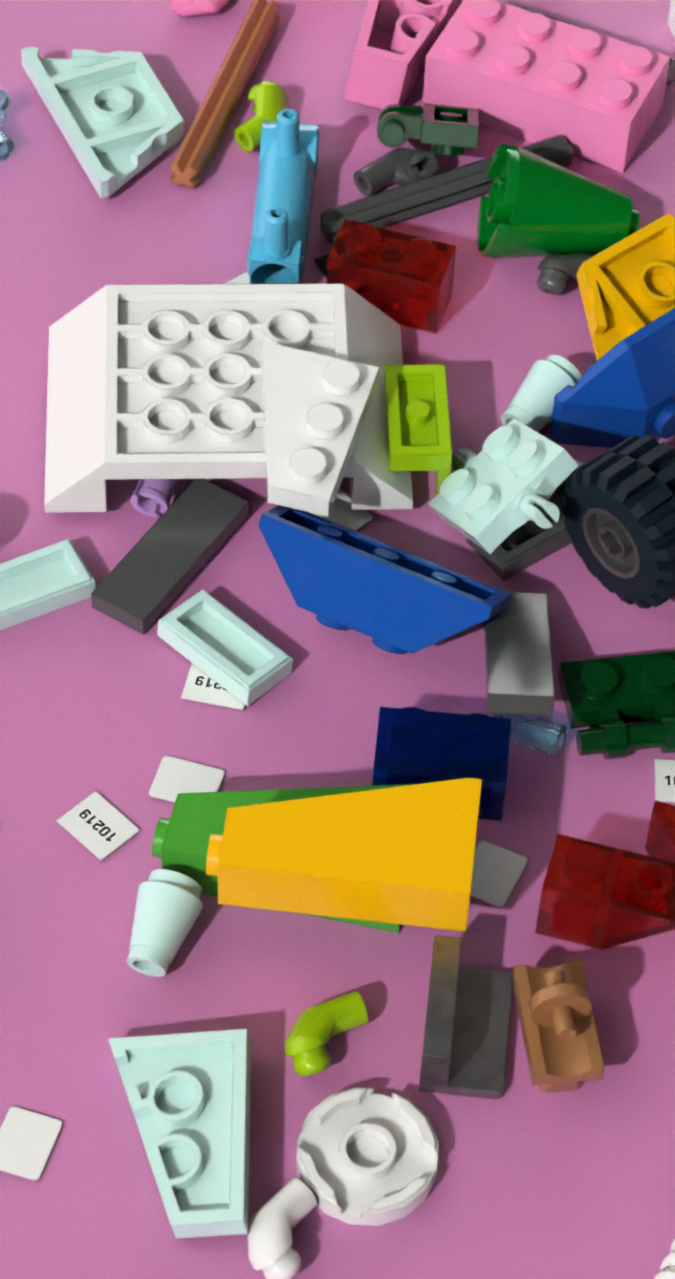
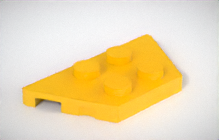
[576,213,675,360]

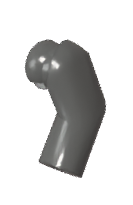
[354,148,439,196]
[537,252,594,295]

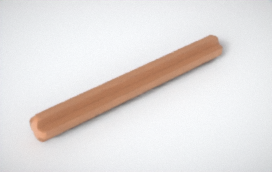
[170,0,280,189]

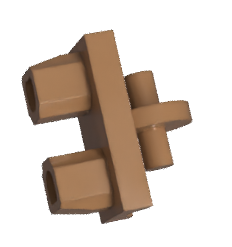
[512,960,605,1093]

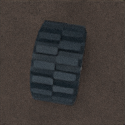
[561,435,675,609]

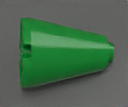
[477,144,640,258]

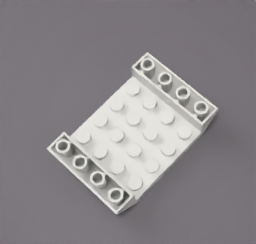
[44,284,413,513]

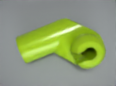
[234,81,287,152]
[284,991,368,1077]

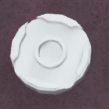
[296,1087,438,1226]

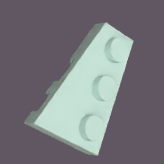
[108,1029,251,1239]

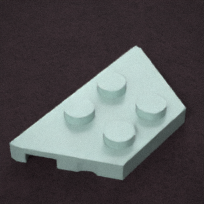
[21,47,184,199]

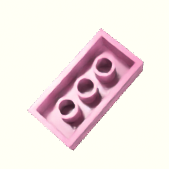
[422,0,670,173]

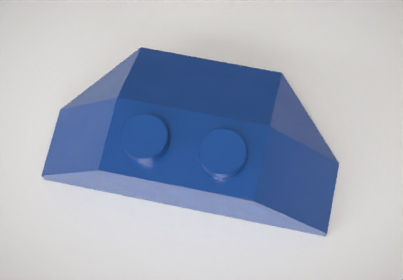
[549,308,675,448]
[258,505,512,654]

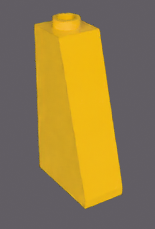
[206,778,482,932]

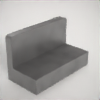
[419,935,513,1099]

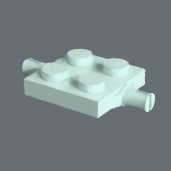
[428,418,579,554]

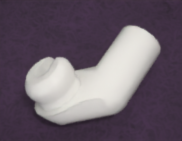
[247,1178,317,1279]

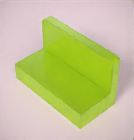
[384,364,452,496]

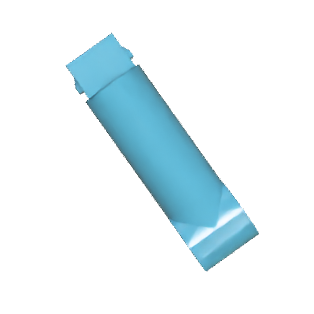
[247,109,319,284]

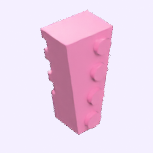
[344,0,463,109]

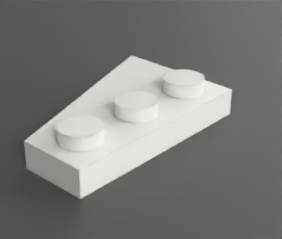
[261,341,379,517]

